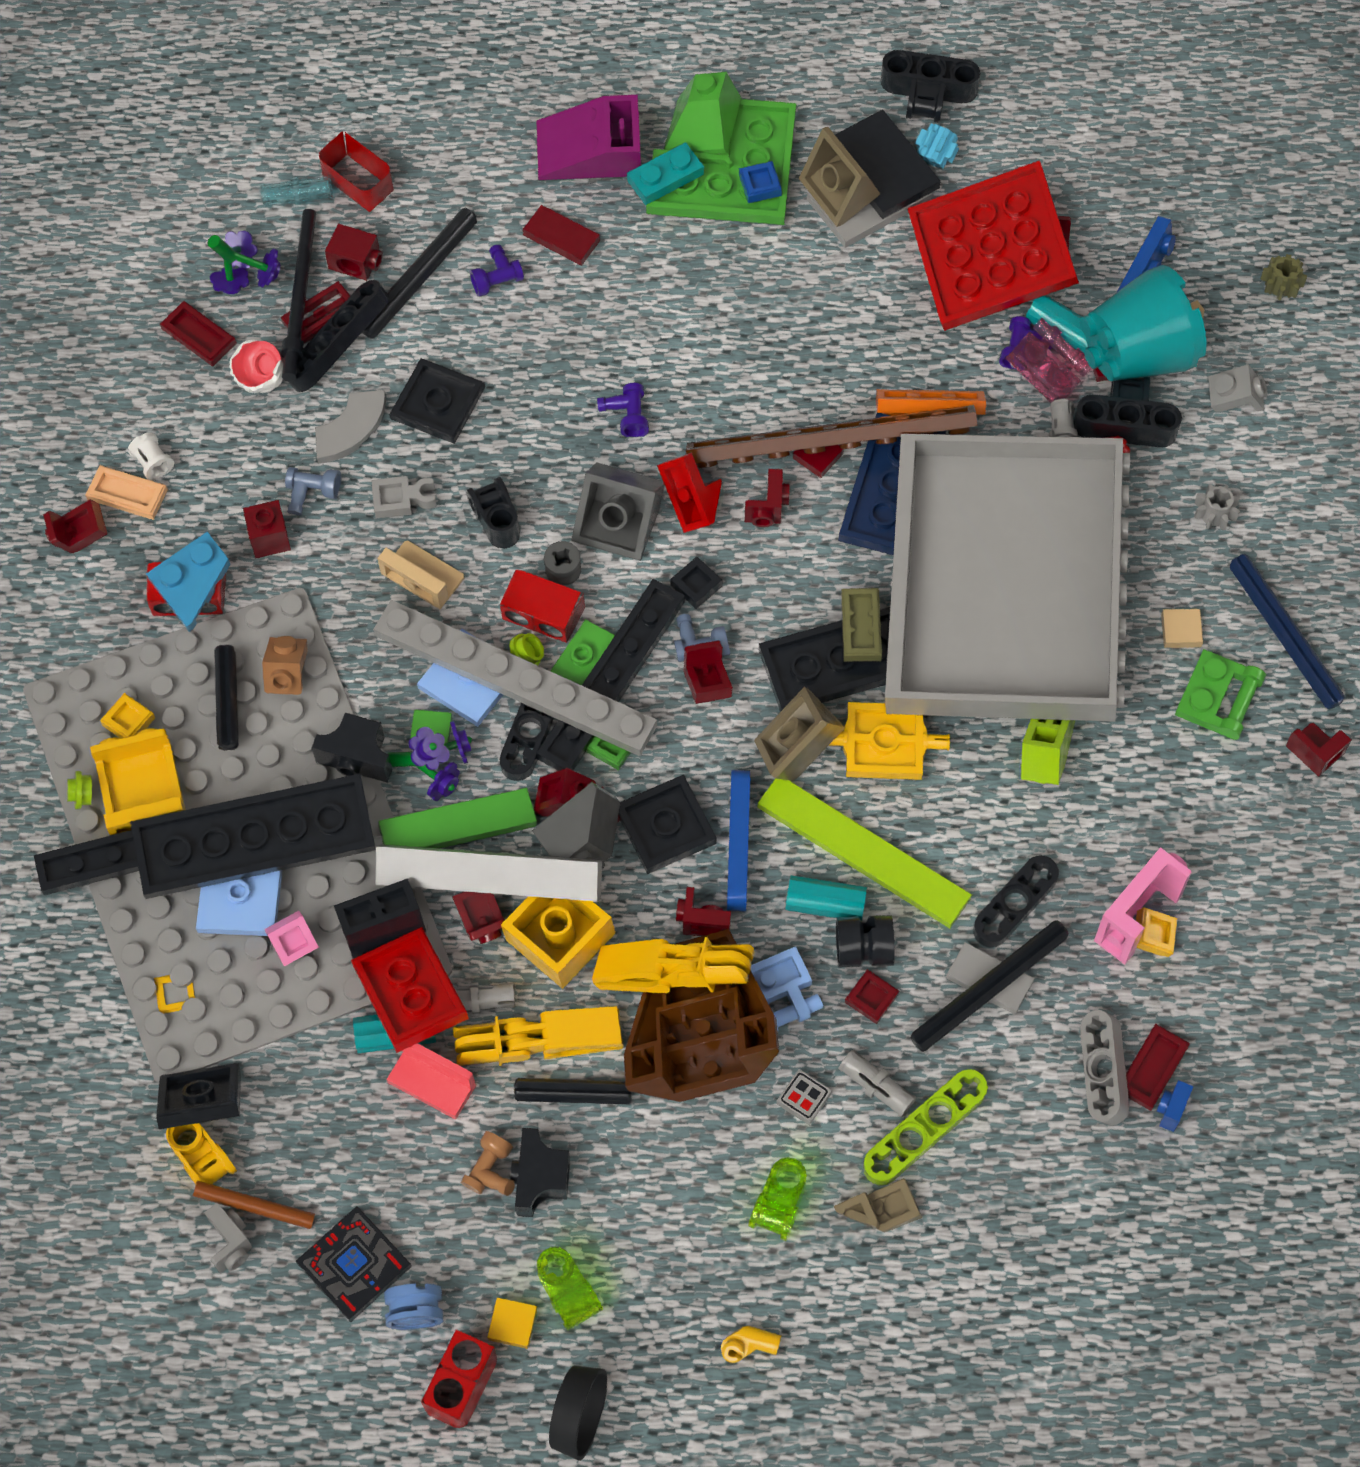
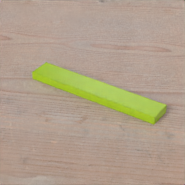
[757,778,972,929]

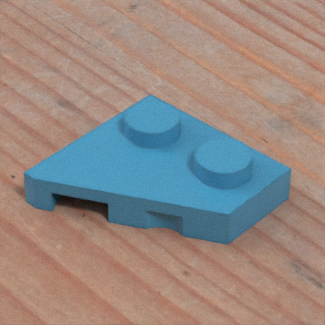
[146,532,231,632]

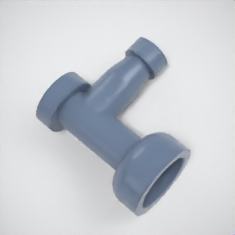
[285,467,341,516]
[674,614,730,662]

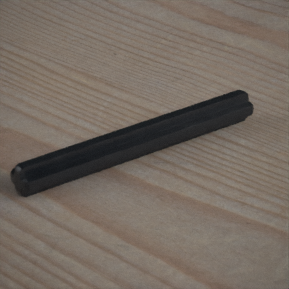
[362,208,477,339]
[910,920,1069,1052]

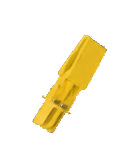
[592,937,755,993]
[452,1006,624,1066]

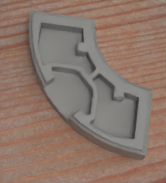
[315,390,386,464]

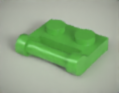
[1175,649,1266,740]

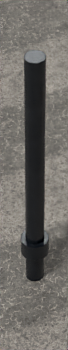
[281,209,316,382]

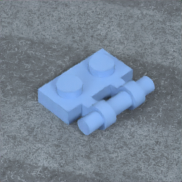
[751,946,823,1031]

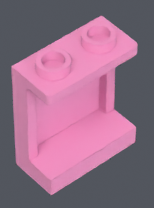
[1094,847,1192,965]

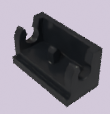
[334,878,426,958]

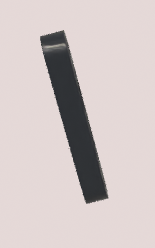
[288,280,389,392]

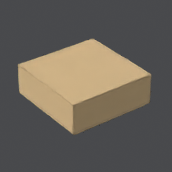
[1161,609,1203,648]

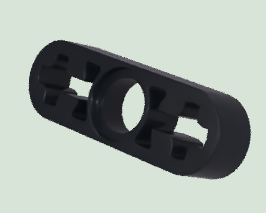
[499,703,554,781]
[973,855,1059,948]

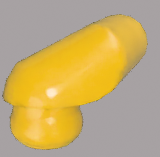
[721,1326,782,1363]

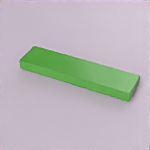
[378,788,537,849]

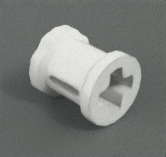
[128,432,174,481]

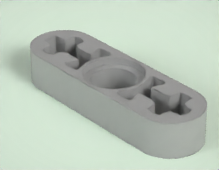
[1080,1010,1129,1126]

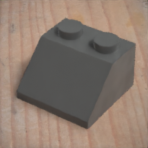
[571,462,665,561]
[532,782,620,869]

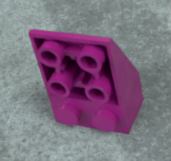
[536,94,641,180]

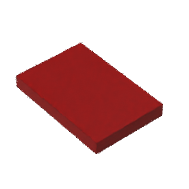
[351,927,469,1053]

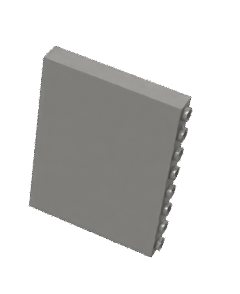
[885,434,1130,722]

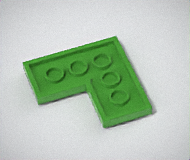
[646,99,796,225]

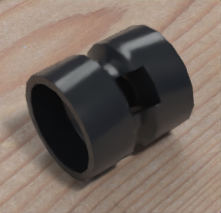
[836,915,895,968]

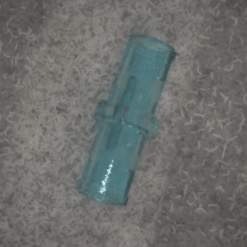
[261,176,333,207]

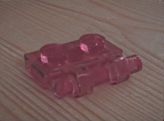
[1005,318,1092,403]

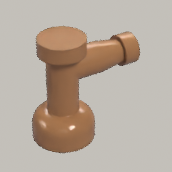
[460,1131,515,1196]

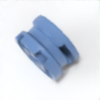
[384,1283,444,1330]

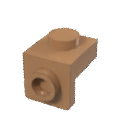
[262,636,308,695]

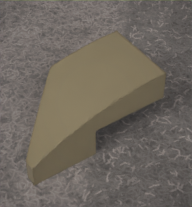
[834,1178,923,1233]

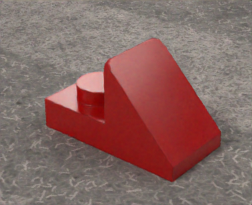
[657,452,722,533]

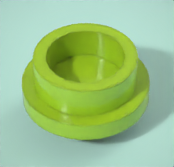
[509,633,544,666]
[67,771,92,809]

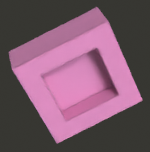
[264,911,319,966]

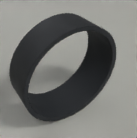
[549,1365,607,1461]

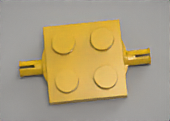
[828,702,950,780]

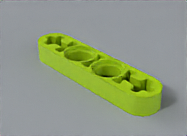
[863,1069,988,1185]

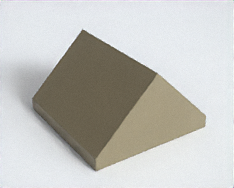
[798,127,880,227]
[754,686,845,781]

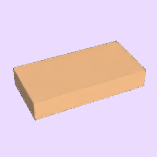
[85,465,168,520]

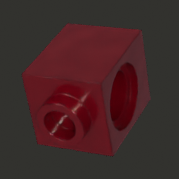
[325,223,383,281]
[243,500,291,559]

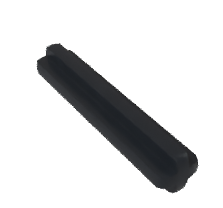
[214,645,239,751]
[514,1078,632,1104]

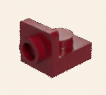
[534,768,596,817]
[676,886,731,936]

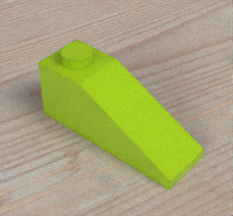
[1021,719,1075,785]

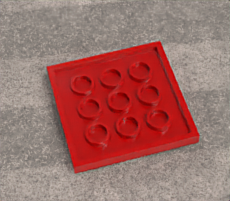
[907,160,1079,331]

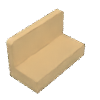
[377,541,464,609]

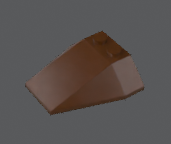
[624,929,779,1102]

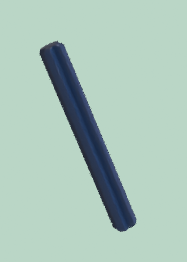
[1230,554,1345,709]

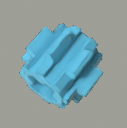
[914,123,959,169]

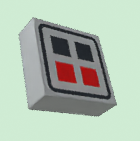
[776,1069,832,1126]

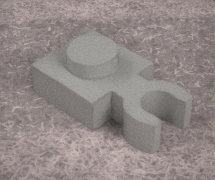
[371,476,437,519]

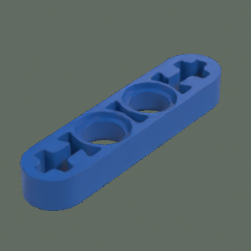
[727,770,750,912]

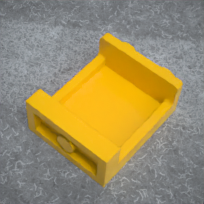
[90,728,186,835]

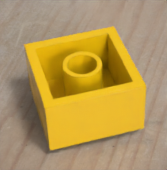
[501,896,615,989]

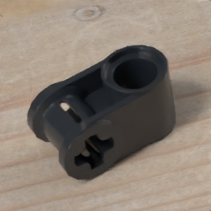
[466,476,520,549]

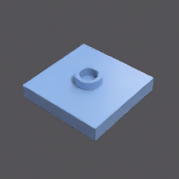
[417,628,503,727]
[196,870,283,936]

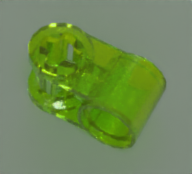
[748,1157,807,1241]
[537,1247,603,1331]

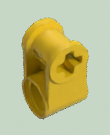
[166,1123,237,1185]

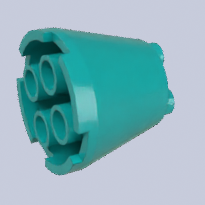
[1080,265,1207,381]

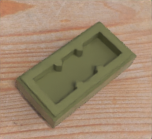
[841,588,882,662]

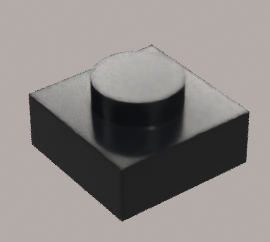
[670,556,723,609]

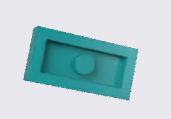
[627,142,704,205]

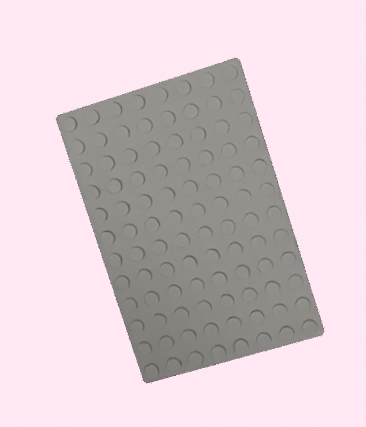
[23,588,452,1083]

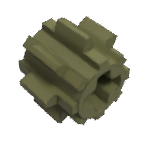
[1260,254,1307,300]

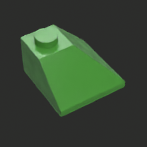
[663,72,742,154]

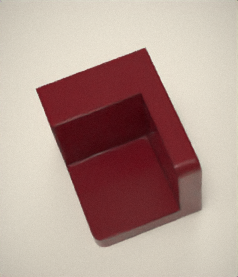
[1286,723,1352,777]

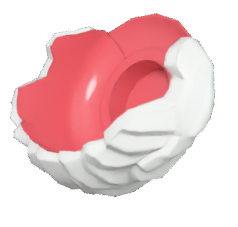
[229,340,283,393]

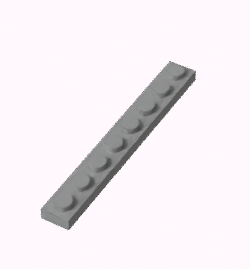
[373,600,657,756]

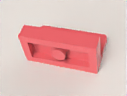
[386,1043,476,1120]

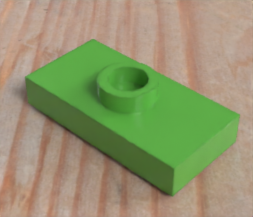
[551,619,615,685]

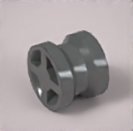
[544,541,581,586]

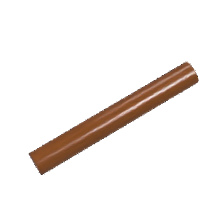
[193,1180,315,1229]

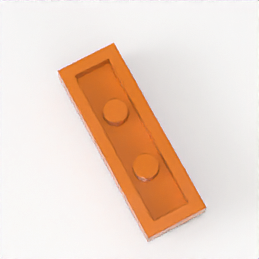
[876,389,986,417]

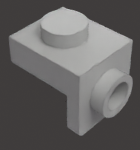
[1208,364,1267,412]
[204,1203,252,1274]

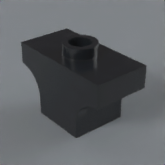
[311,713,393,783]
[510,1128,570,1217]

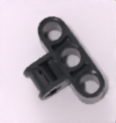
[881,50,980,123]
[1074,377,1182,447]

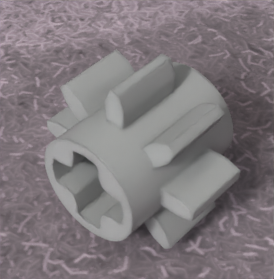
[1194,484,1240,530]

